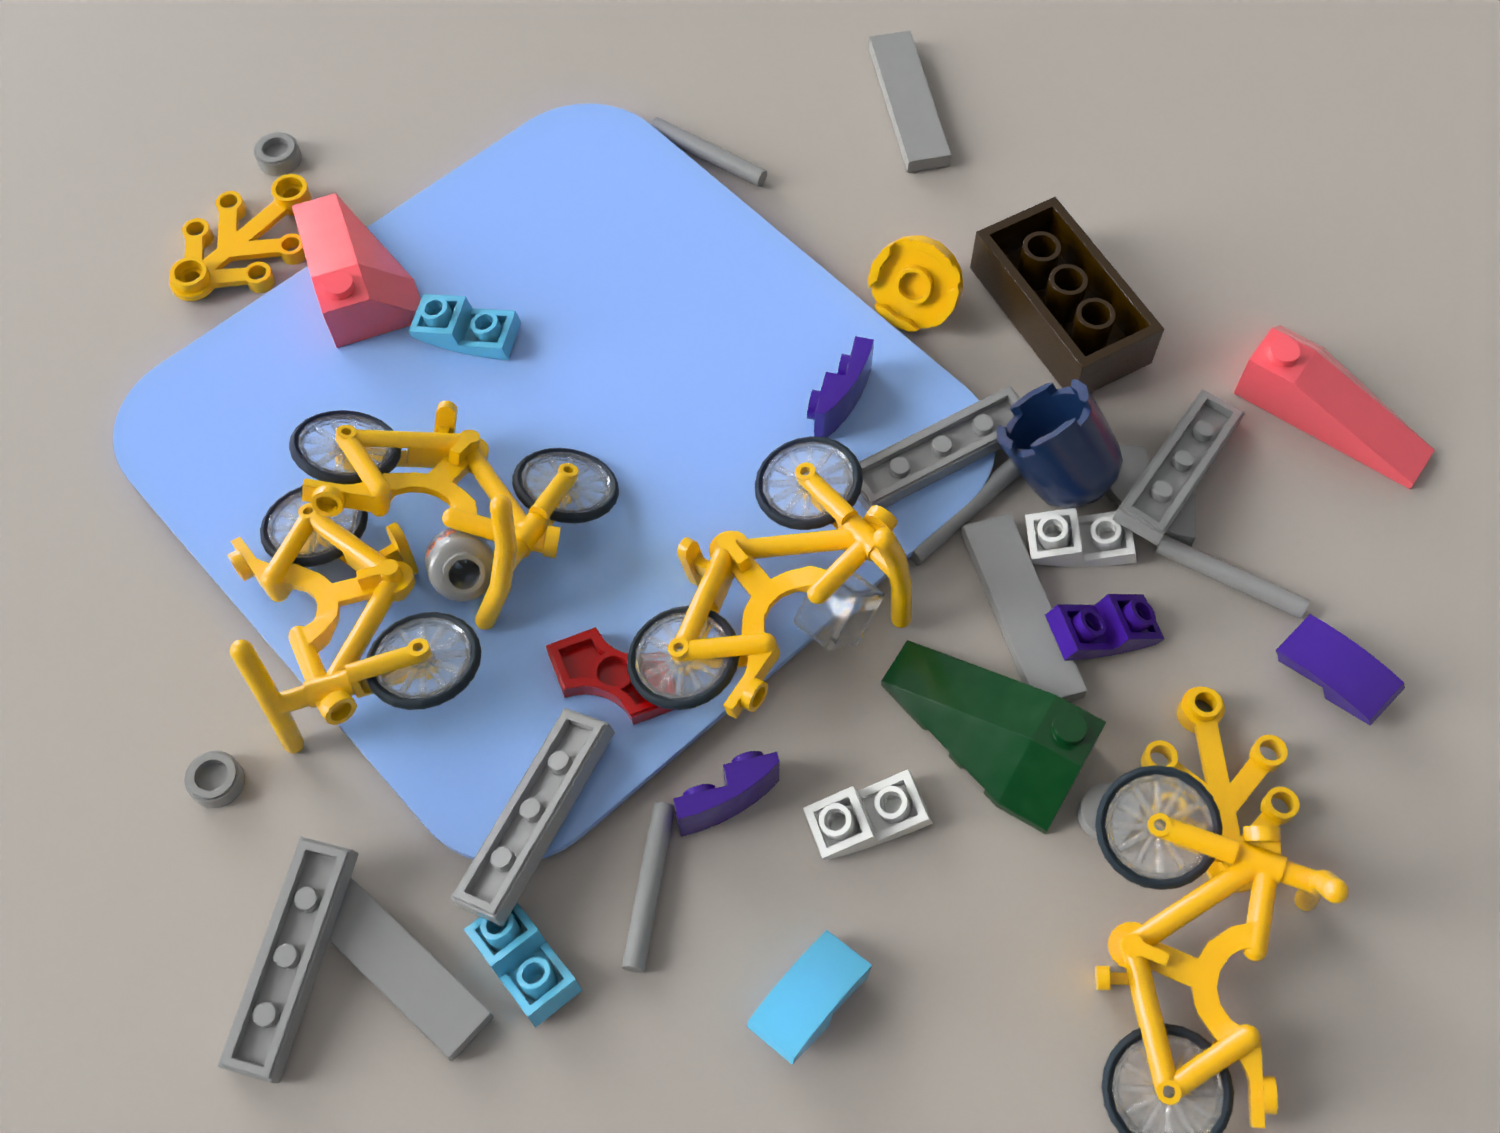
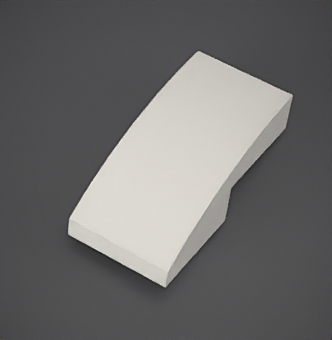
[1025,507,1137,567]
[803,769,933,861]

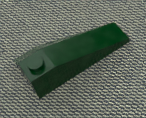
[881,640,1106,834]

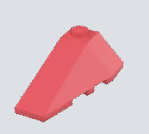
[1234,325,1435,489]

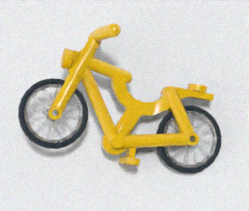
[289,401,619,630]
[627,436,912,719]
[227,486,481,754]
[1095,765,1349,1133]

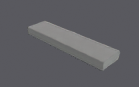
[869,31,952,172]
[843,386,1021,512]
[1112,389,1245,546]
[961,513,1087,702]
[450,708,615,927]
[217,836,359,1084]
[329,878,494,1062]

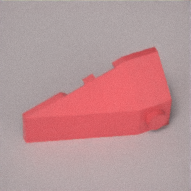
[292,193,421,348]

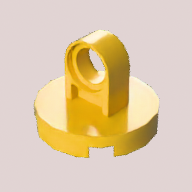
[868,235,964,332]

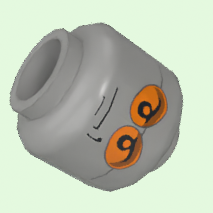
[424,528,494,602]

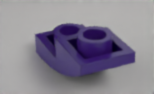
[807,336,874,438]
[1045,594,1165,661]
[1276,614,1405,726]
[673,751,780,837]

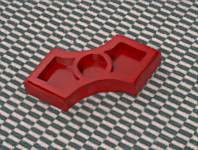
[546,627,682,725]

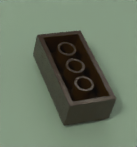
[970,197,1164,392]

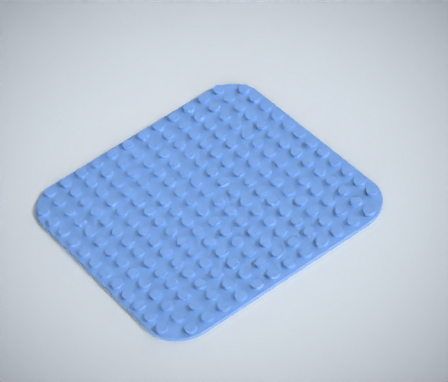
[113,104,995,860]

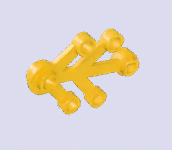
[169,174,312,301]
[1141,686,1300,893]

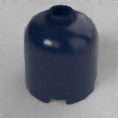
[996,379,1123,509]

